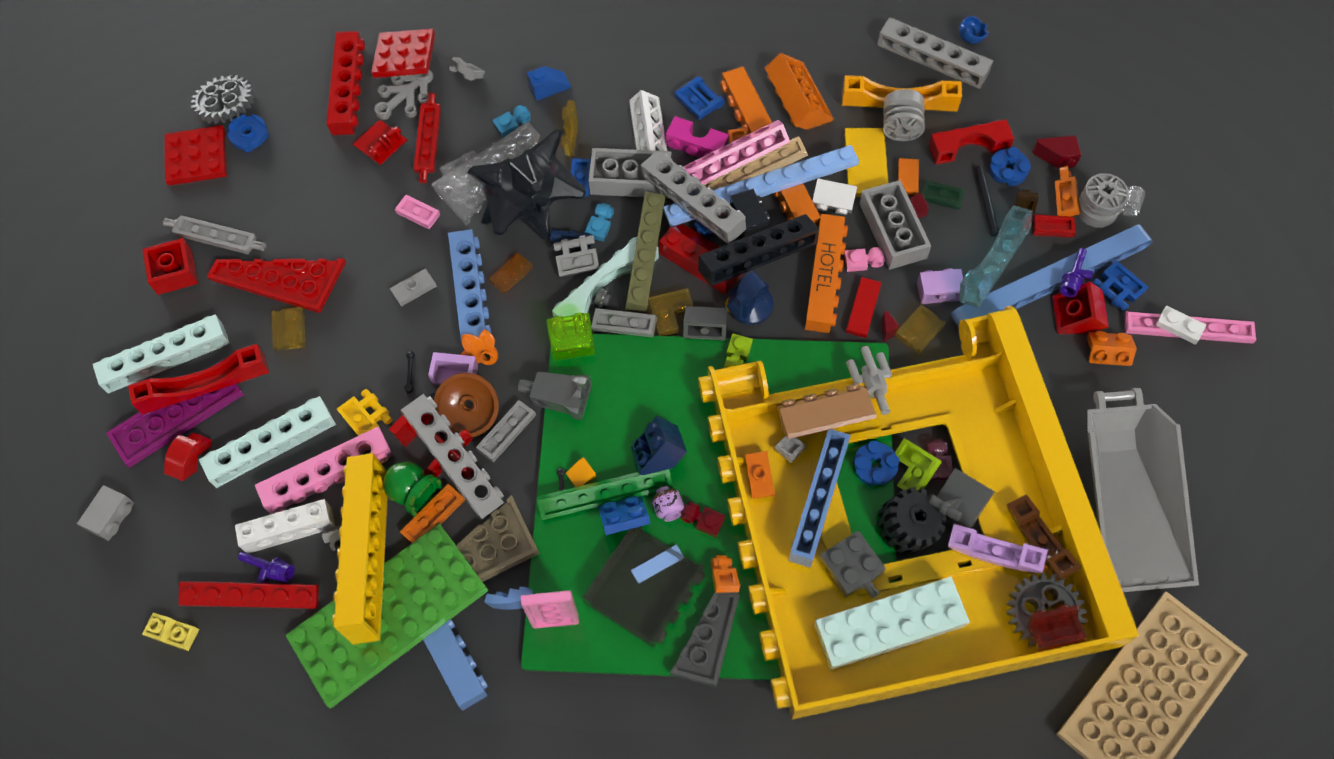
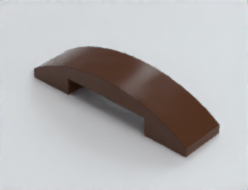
[1006,494,1081,580]

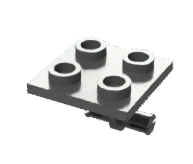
[929,468,995,529]

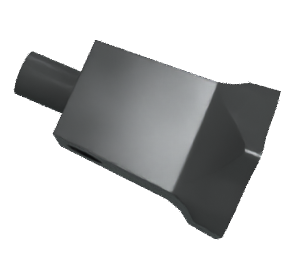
[518,371,592,421]

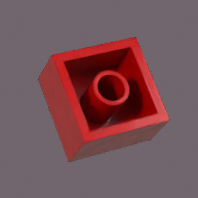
[142,238,198,295]

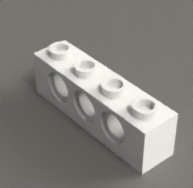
[235,499,336,554]

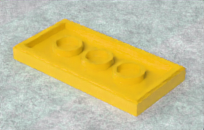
[844,128,888,197]

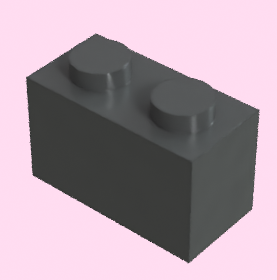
[683,306,727,341]

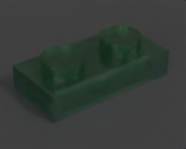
[922,180,965,210]

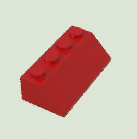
[659,224,742,295]

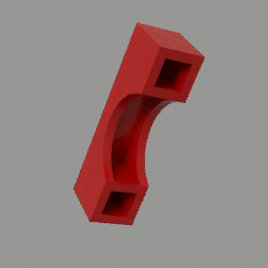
[928,119,1014,165]

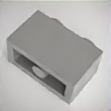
[77,485,134,541]

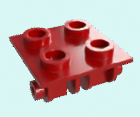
[353,120,407,165]

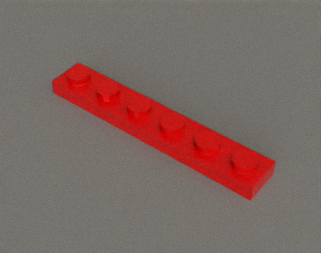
[179,581,319,608]

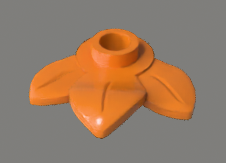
[460,329,498,365]

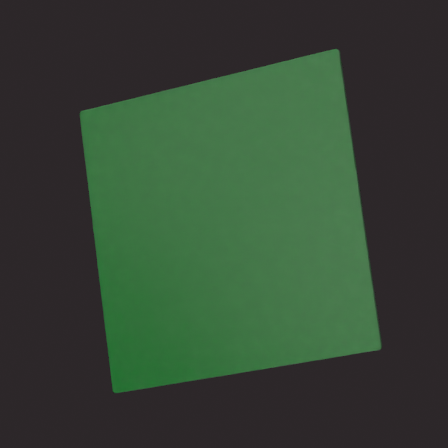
[521,333,897,680]

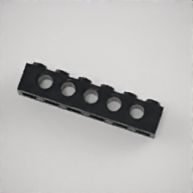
[698,214,819,286]

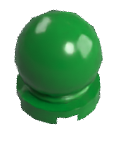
[383,461,442,517]

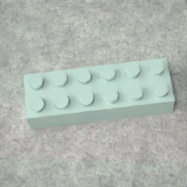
[814,577,970,671]

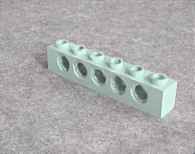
[93,314,230,394]
[199,396,336,488]

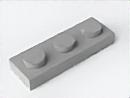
[591,308,657,338]
[476,400,536,463]

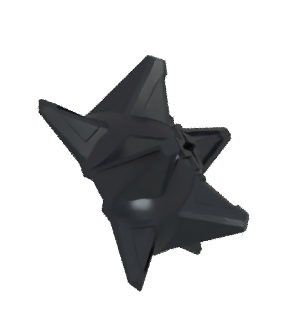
[467,129,586,240]

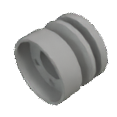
[883,89,925,141]
[1078,173,1129,228]

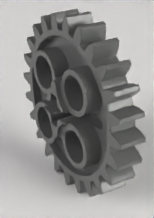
[191,75,255,124]
[1006,573,1087,651]

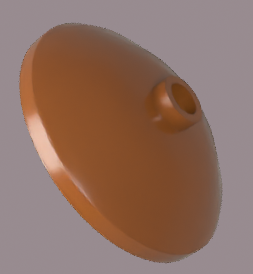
[434,373,499,437]

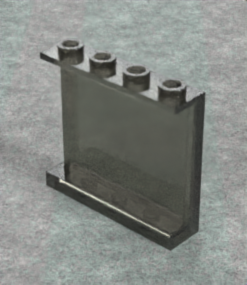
[583,526,706,648]

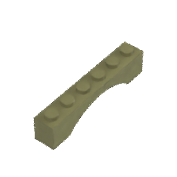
[624,191,665,314]

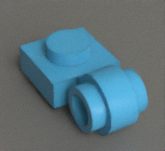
[492,105,531,138]
[585,203,614,242]

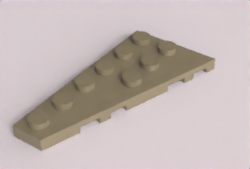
[456,495,540,582]

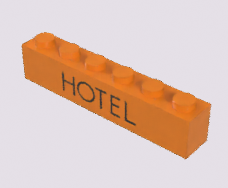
[805,214,848,333]

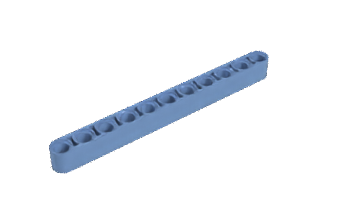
[951,224,1152,327]

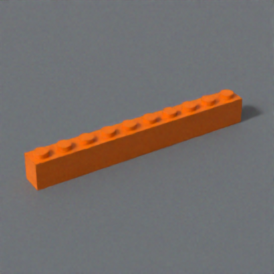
[720,66,820,228]

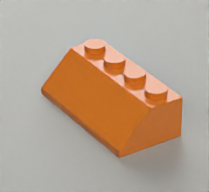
[765,53,834,130]

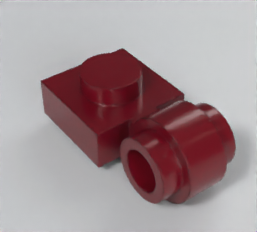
[680,502,726,538]

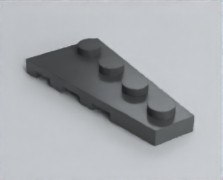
[670,592,740,687]

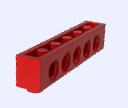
[326,31,365,135]

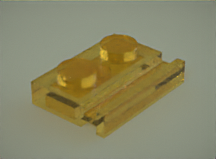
[895,305,946,354]
[272,306,306,351]

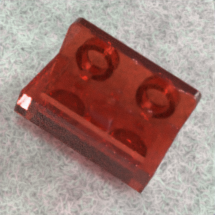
[1027,605,1087,652]

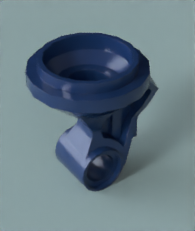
[727,271,774,325]

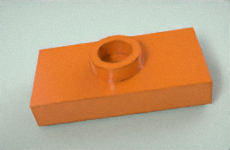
[745,451,775,499]

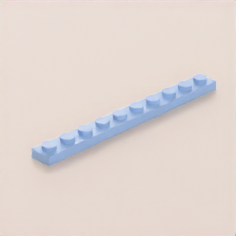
[663,145,859,227]

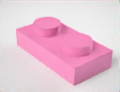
[395,195,440,230]

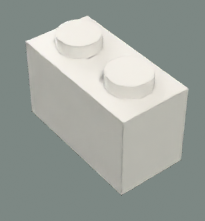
[813,179,857,215]

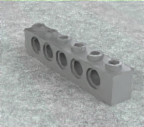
[877,17,993,89]
[641,150,746,244]
[401,394,504,519]

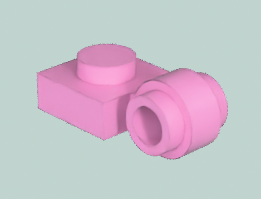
[844,247,885,272]

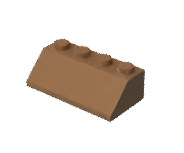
[777,384,877,439]

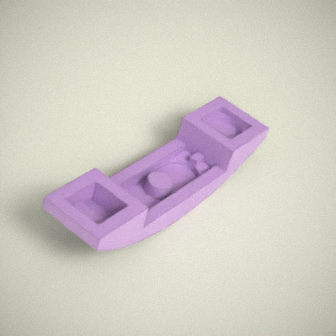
[948,524,1048,573]

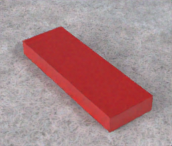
[846,277,882,338]

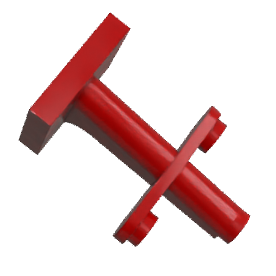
[389,414,473,479]

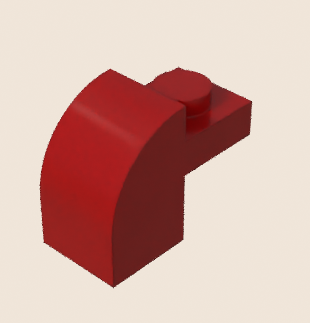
[164,433,212,481]

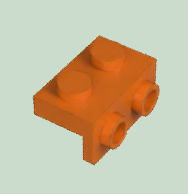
[1087,331,1137,366]

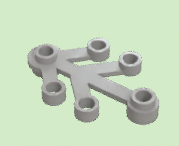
[374,69,433,120]

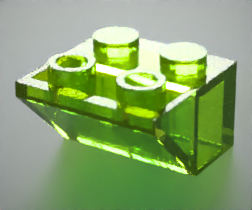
[546,313,596,361]

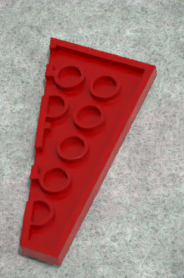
[207,258,346,313]

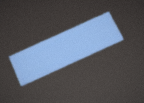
[631,545,684,584]

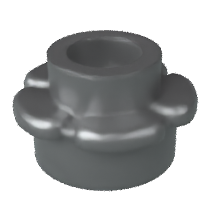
[594,288,611,308]

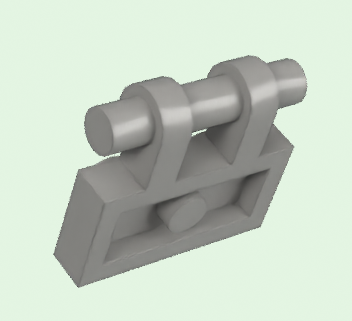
[554,235,600,277]

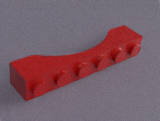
[128,344,270,415]

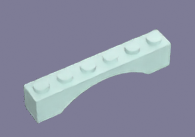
[552,237,659,333]

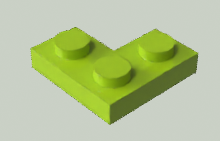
[895,438,942,491]

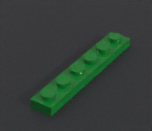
[537,469,673,520]

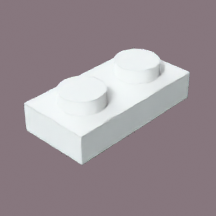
[1156,305,1206,345]

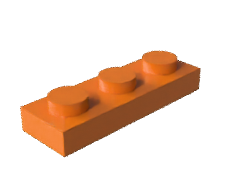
[400,484,465,544]

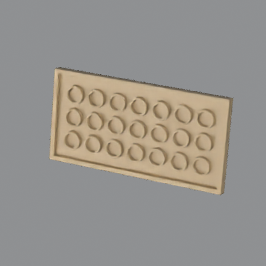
[1056,592,1247,759]

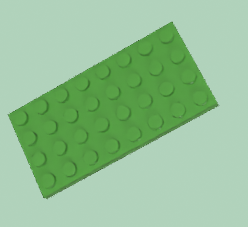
[285,523,488,709]

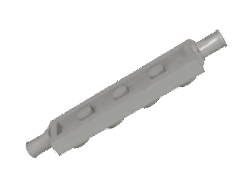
[163,215,266,254]

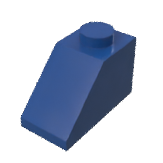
[527,66,571,101]

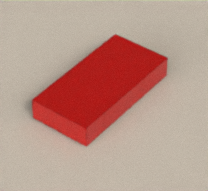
[1032,214,1076,238]

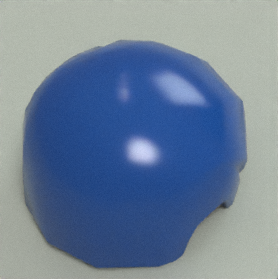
[959,16,989,44]

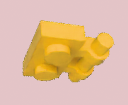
[337,389,393,436]

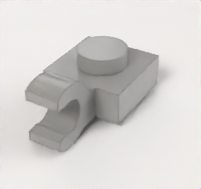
[449,57,485,81]

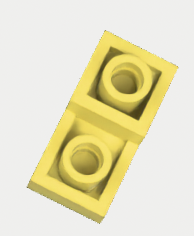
[142,613,199,651]

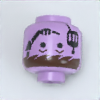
[652,486,684,522]

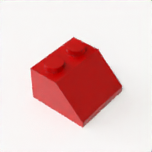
[1052,282,1109,334]

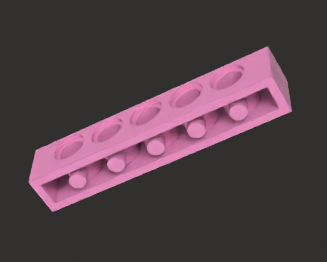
[683,120,790,185]
[255,427,393,514]

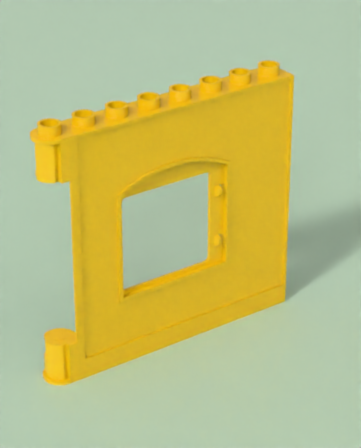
[698,306,1139,720]

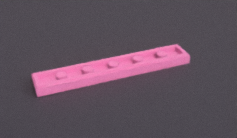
[1124,311,1256,344]

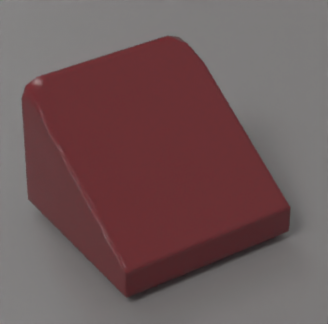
[910,193,929,218]
[881,310,899,342]

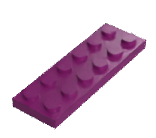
[106,361,244,468]

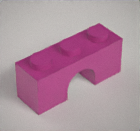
[666,116,729,157]

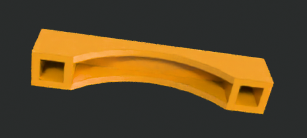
[842,76,962,112]

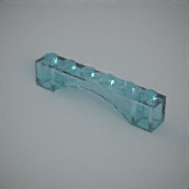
[960,205,1033,308]

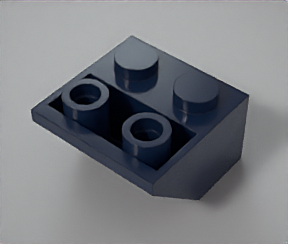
[631,416,687,475]

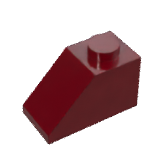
[1032,135,1082,168]

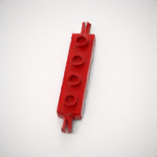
[414,93,441,184]

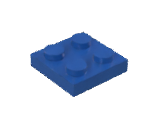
[598,496,650,535]

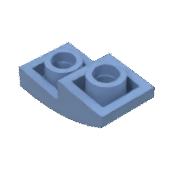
[484,587,533,610]

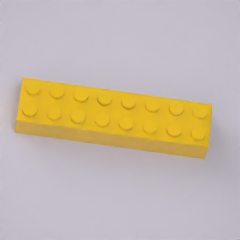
[332,453,388,644]

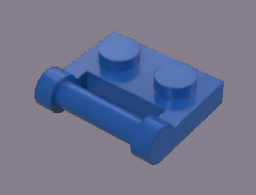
[675,76,725,120]

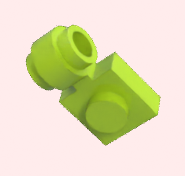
[724,334,753,368]

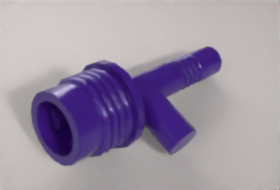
[1060,248,1093,297]
[238,552,295,583]

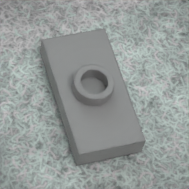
[390,268,437,307]

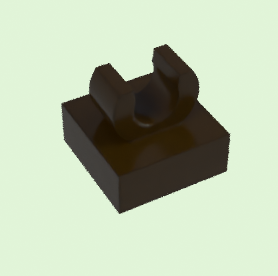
[1013,189,1039,214]

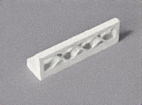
[629,90,667,151]

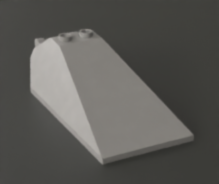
[1087,388,1199,592]

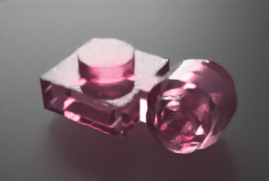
[927,439,953,480]

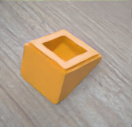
[566,457,597,487]

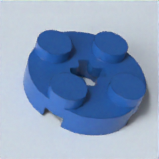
[227,114,269,152]
[989,147,1031,186]
[853,441,899,486]

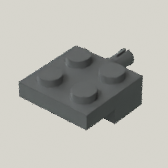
[820,531,886,599]

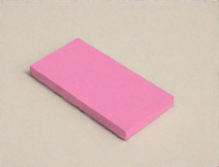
[521,591,579,629]

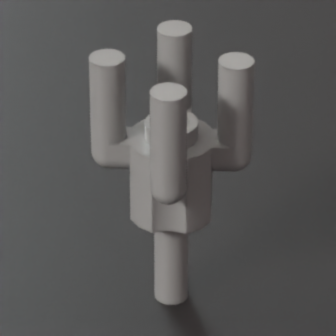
[846,346,892,415]

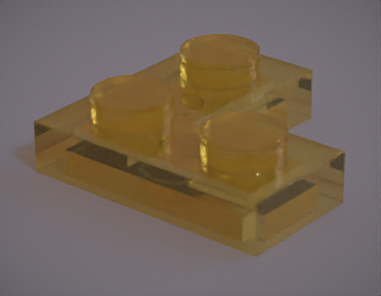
[561,100,579,156]
[648,288,694,336]

